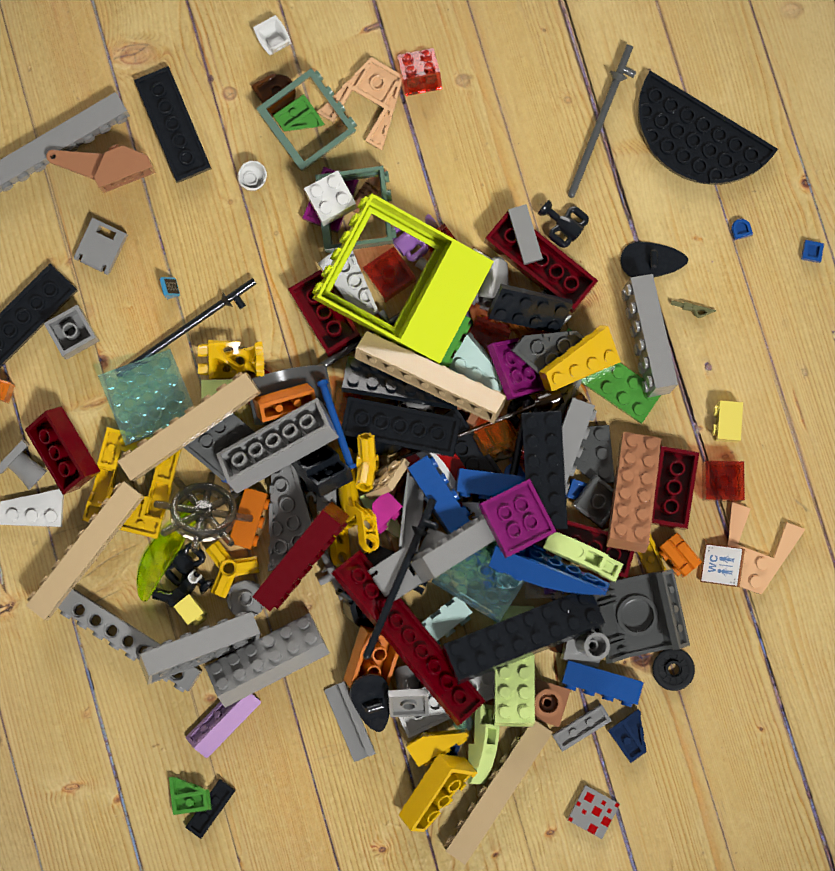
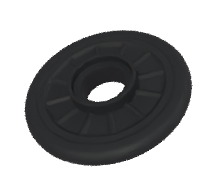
[652,649,695,691]

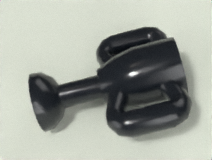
[538,200,589,248]
[164,542,215,595]

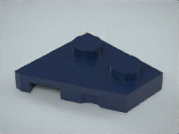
[607,709,647,763]

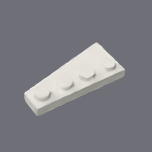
[318,251,379,316]
[0,489,64,527]

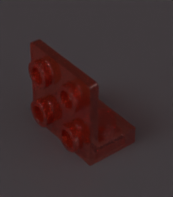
[397,48,442,96]
[470,315,512,352]

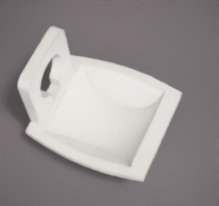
[253,15,291,55]

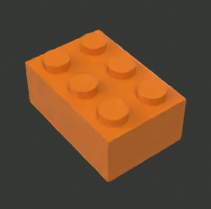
[343,625,398,688]

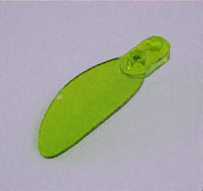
[137,498,205,602]

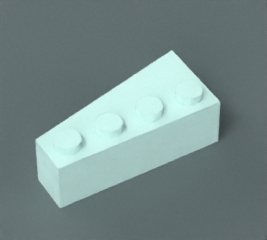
[421,594,472,644]

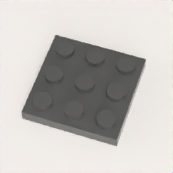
[183,413,255,481]

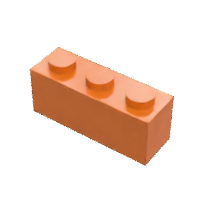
[253,383,316,422]
[228,488,271,550]

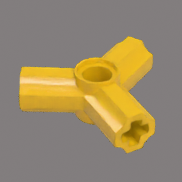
[356,433,381,492]
[205,540,260,598]

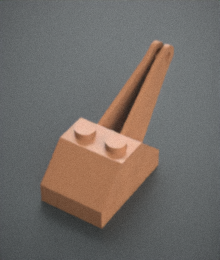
[46,145,156,193]

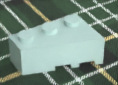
[449,332,503,392]

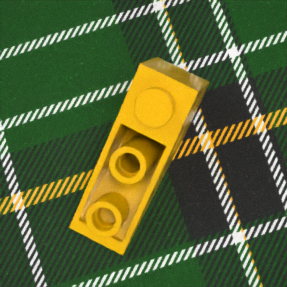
[406,729,469,767]

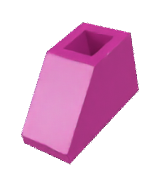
[372,492,403,534]

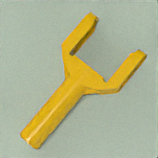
[330,448,379,567]

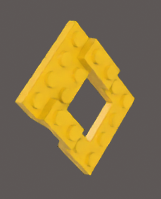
[82,427,182,539]

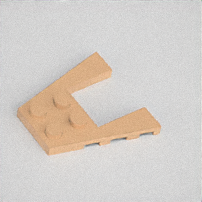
[317,57,404,151]
[727,502,805,595]

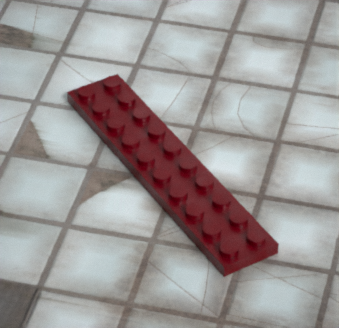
[331,550,485,726]

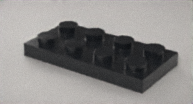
[487,284,573,333]

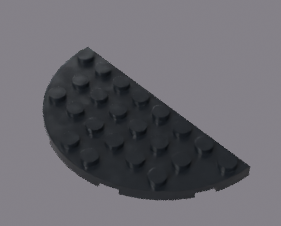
[638,71,778,185]

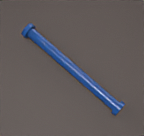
[316,379,357,470]

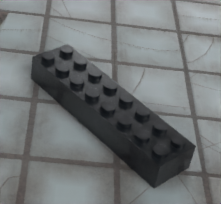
[443,593,605,685]

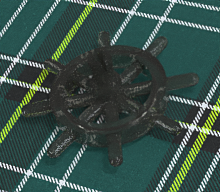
[153,472,254,553]

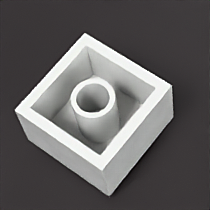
[304,170,357,227]

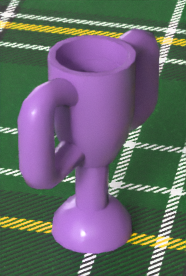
[393,214,440,262]

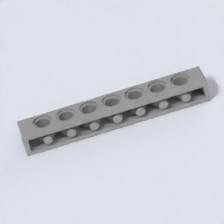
[58,588,202,692]

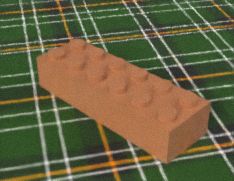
[606,432,662,553]

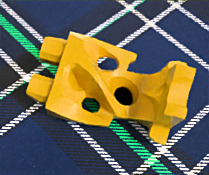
[197,340,264,380]

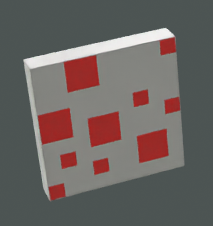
[567,785,620,839]

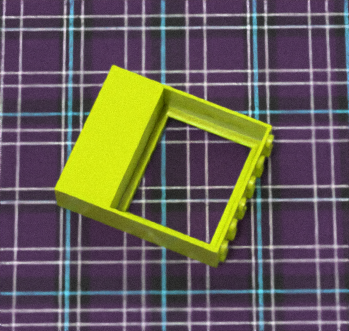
[312,194,494,364]

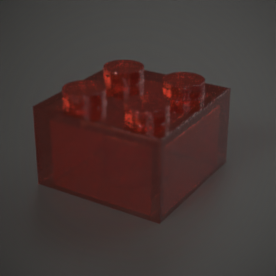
[363,246,416,303]
[702,461,745,502]

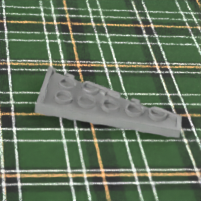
[268,464,313,571]

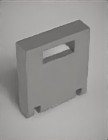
[74,218,128,275]
[368,545,422,601]

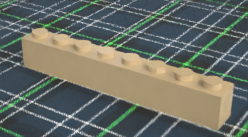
[355,331,506,424]
[118,372,261,481]
[26,481,144,620]
[444,721,553,865]

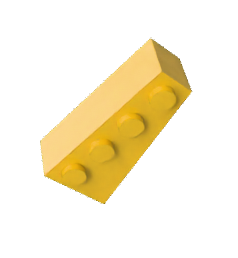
[539,325,621,391]
[399,754,478,832]

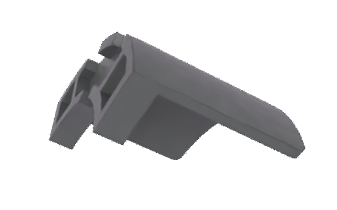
[250,364,334,425]

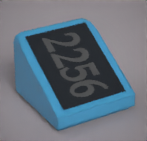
[160,277,180,299]

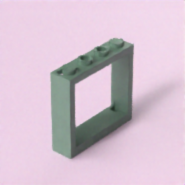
[256,68,357,172]
[315,166,397,253]

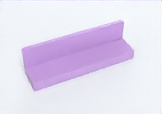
[185,694,261,758]

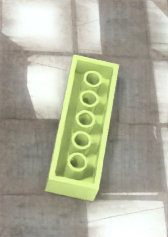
[494,606,535,727]

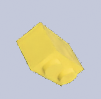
[712,401,743,443]
[174,594,208,626]

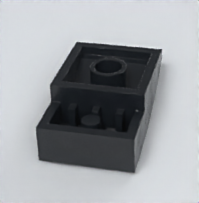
[291,444,353,498]

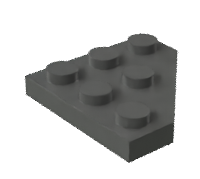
[511,331,584,376]
[574,425,615,483]

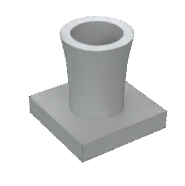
[0,440,48,490]
[560,629,610,668]
[388,666,429,717]

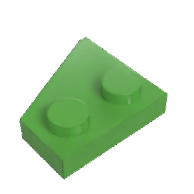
[273,94,325,132]
[169,777,212,815]

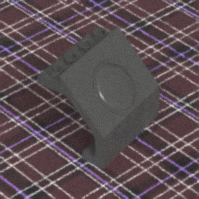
[594,569,690,664]

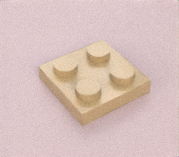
[365,458,410,500]

